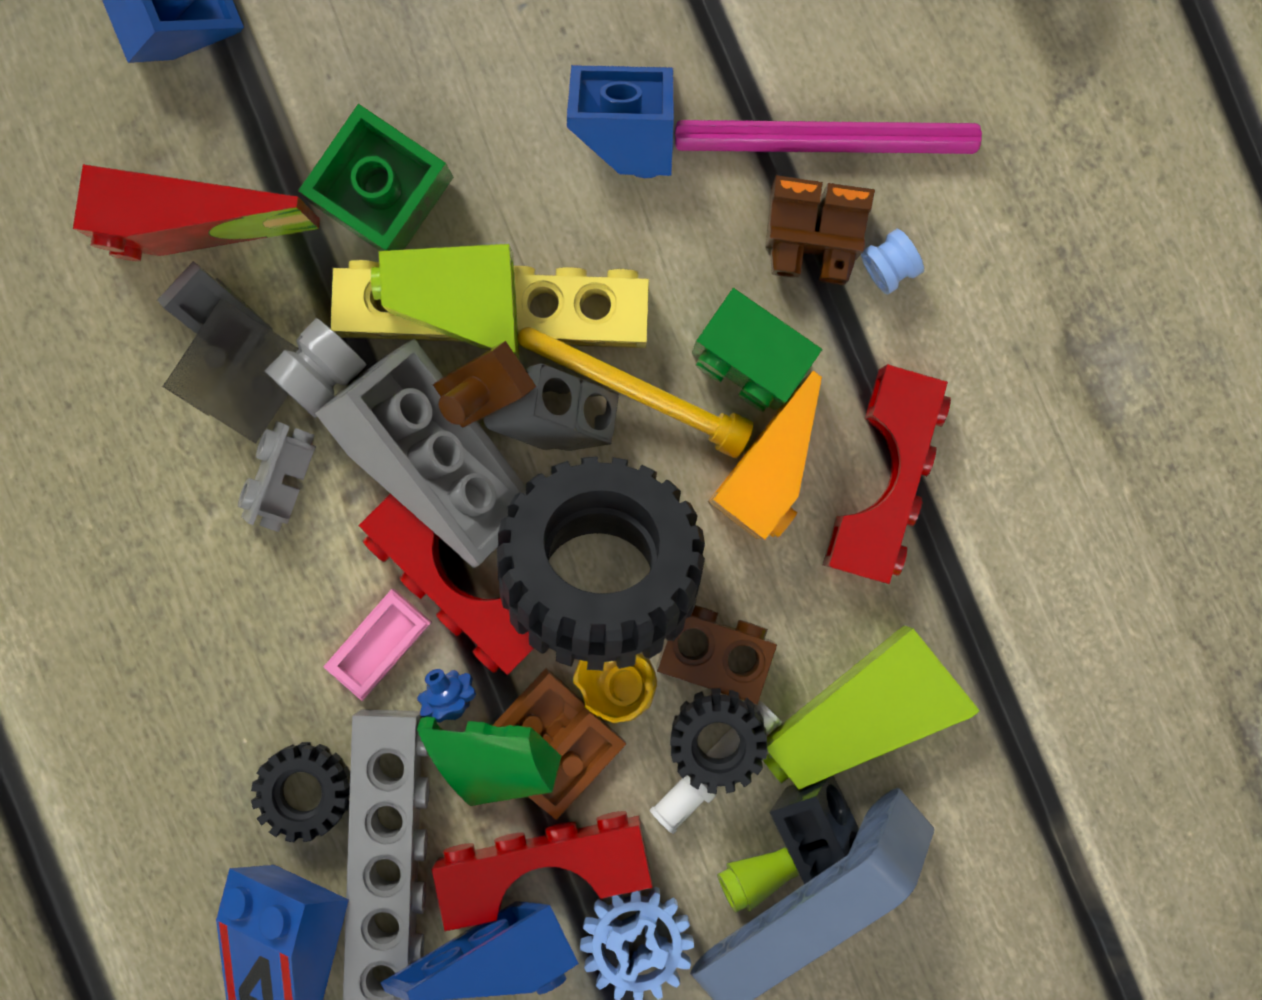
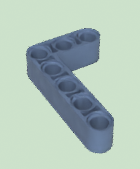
[690,788,934,1000]

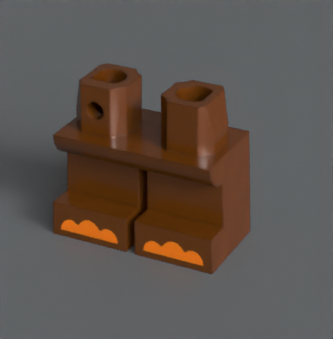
[765,175,875,285]

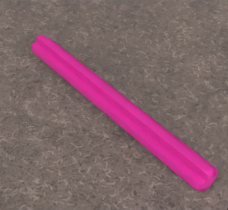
[675,120,982,154]

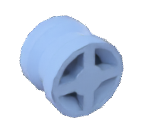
[861,228,924,295]

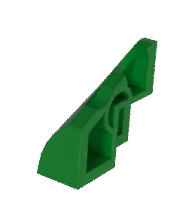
[417,717,562,806]

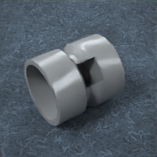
[265,318,366,418]

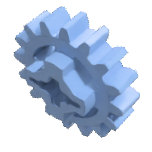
[580,886,694,1000]

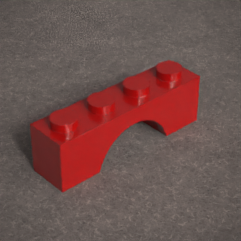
[822,364,951,584]
[358,493,534,675]
[432,811,652,932]

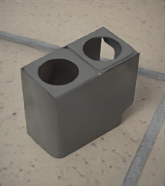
[484,363,619,451]

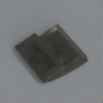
[162,298,299,444]

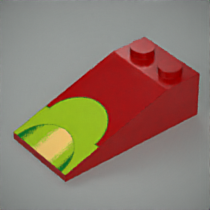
[73,164,320,262]

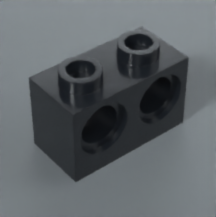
[769,775,859,884]

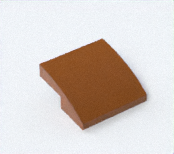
[492,668,626,820]

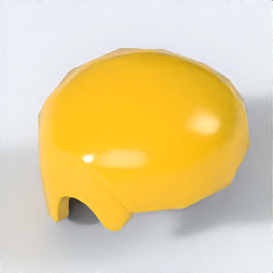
[573,652,657,723]

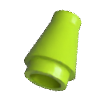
[717,847,799,913]

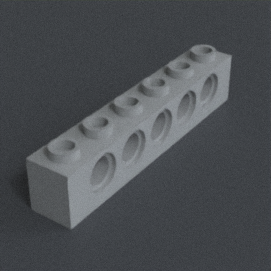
[343,709,429,1000]

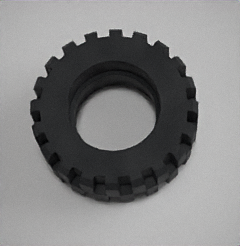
[497,456,705,671]

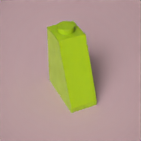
[371,244,519,359]

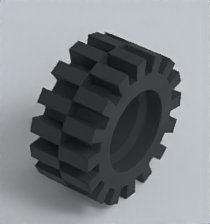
[670,688,768,794]
[251,742,350,843]

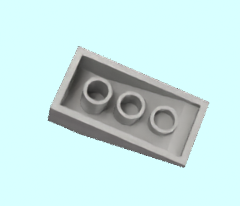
[315,339,526,568]

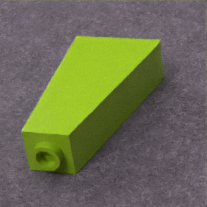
[762,625,980,789]

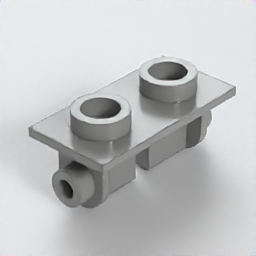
[238,421,316,532]

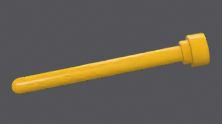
[517,327,753,459]

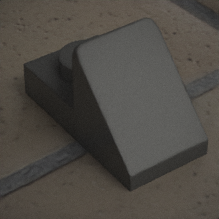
[157,261,273,367]

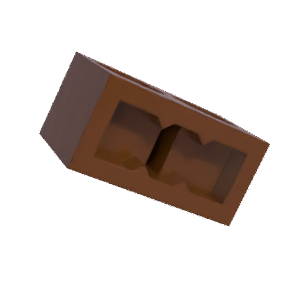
[656,605,777,705]

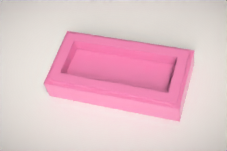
[323,589,432,701]

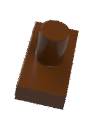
[432,341,536,428]

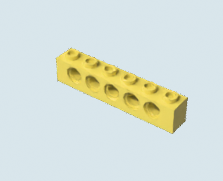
[331,260,649,348]

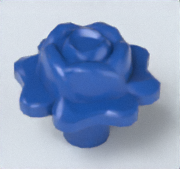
[417,669,476,723]

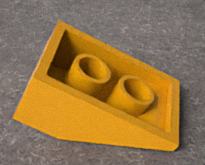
[708,370,822,540]

